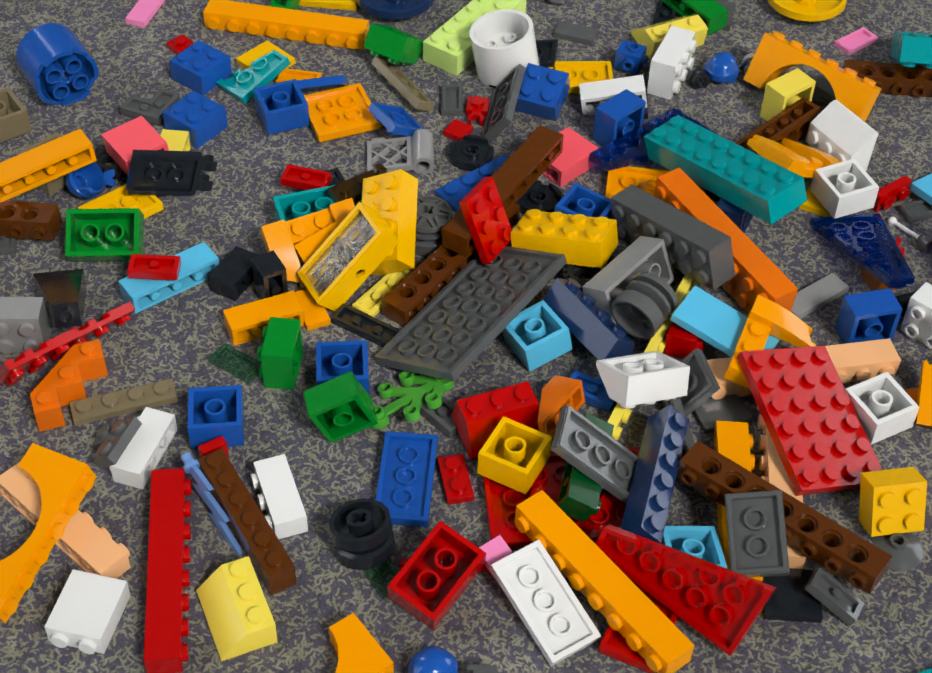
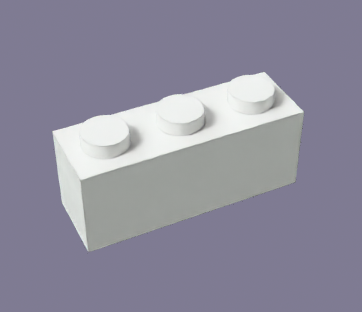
[579,75,647,115]
[109,407,177,489]
[250,454,308,539]

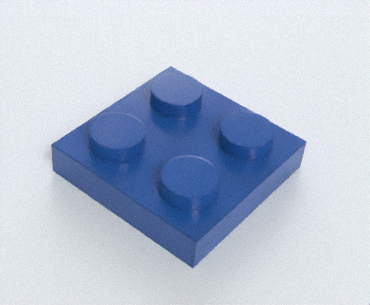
[368,102,424,137]

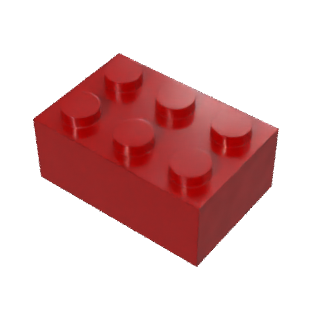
[387,520,486,631]

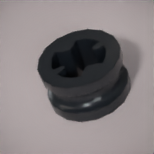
[689,68,710,89]

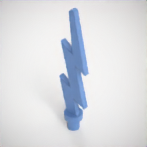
[181,452,243,555]

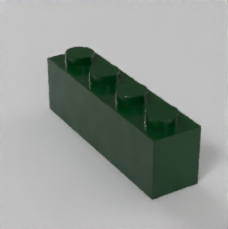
[556,412,614,523]

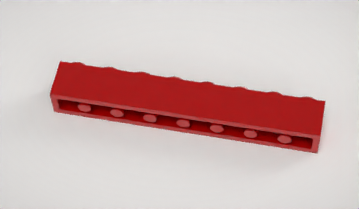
[144,468,192,673]

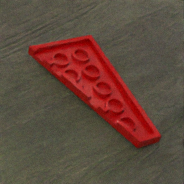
[0,302,135,387]
[595,524,777,656]

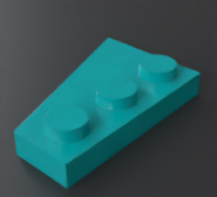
[216,50,291,104]

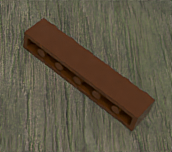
[197,448,296,596]

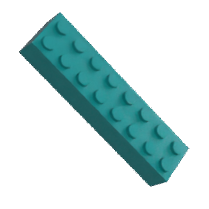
[644,115,807,225]

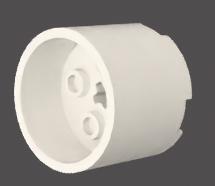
[470,9,539,86]

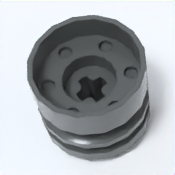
[415,195,452,257]
[610,272,678,339]

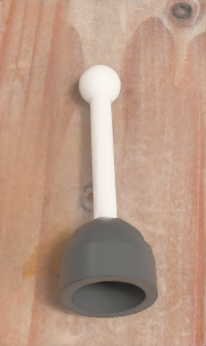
[887,216,932,254]

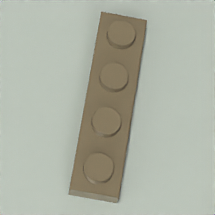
[371,56,435,112]
[69,378,178,426]

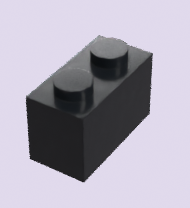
[209,246,259,301]
[251,250,288,300]

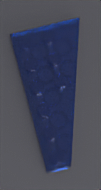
[589,108,724,171]
[810,213,915,289]

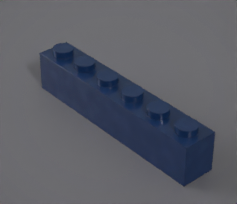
[620,405,689,543]

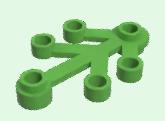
[371,371,454,429]

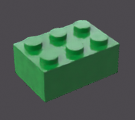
[65,208,144,262]

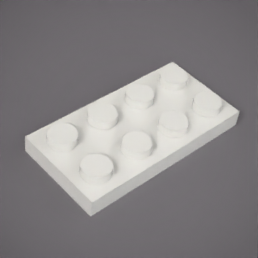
[490,540,601,666]

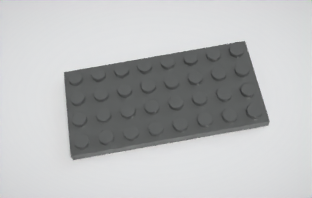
[374,246,567,381]

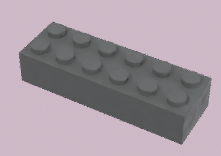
[611,185,735,290]

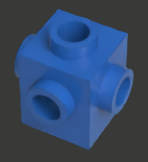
[614,40,648,74]

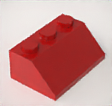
[451,381,539,460]

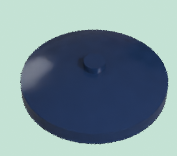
[356,0,434,19]

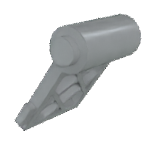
[367,129,434,173]

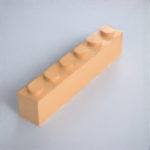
[0,462,131,579]

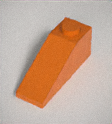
[538,375,585,438]

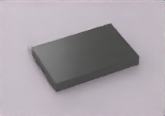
[725,490,790,578]

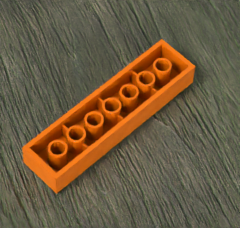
[653,167,798,313]

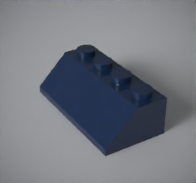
[542,278,633,360]

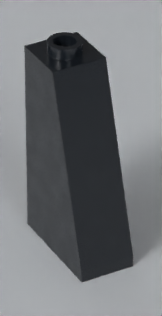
[33,269,87,328]

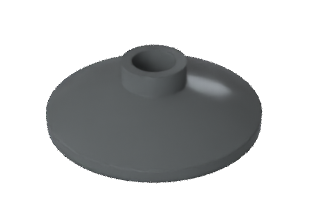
[868,532,924,571]

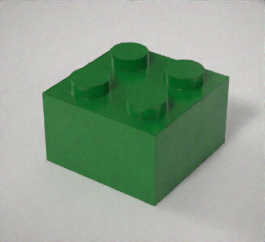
[363,23,424,66]
[257,317,303,390]
[304,371,378,442]

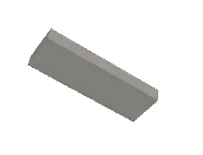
[791,273,849,319]

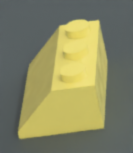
[631,15,708,60]
[196,556,278,661]

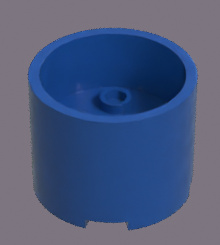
[16,23,98,107]

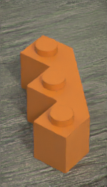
[30,339,108,432]

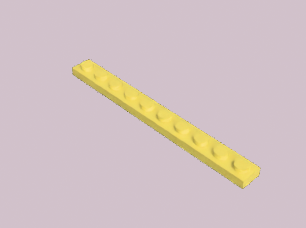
[608,275,699,441]

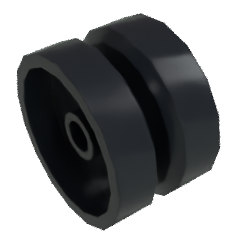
[329,499,396,570]

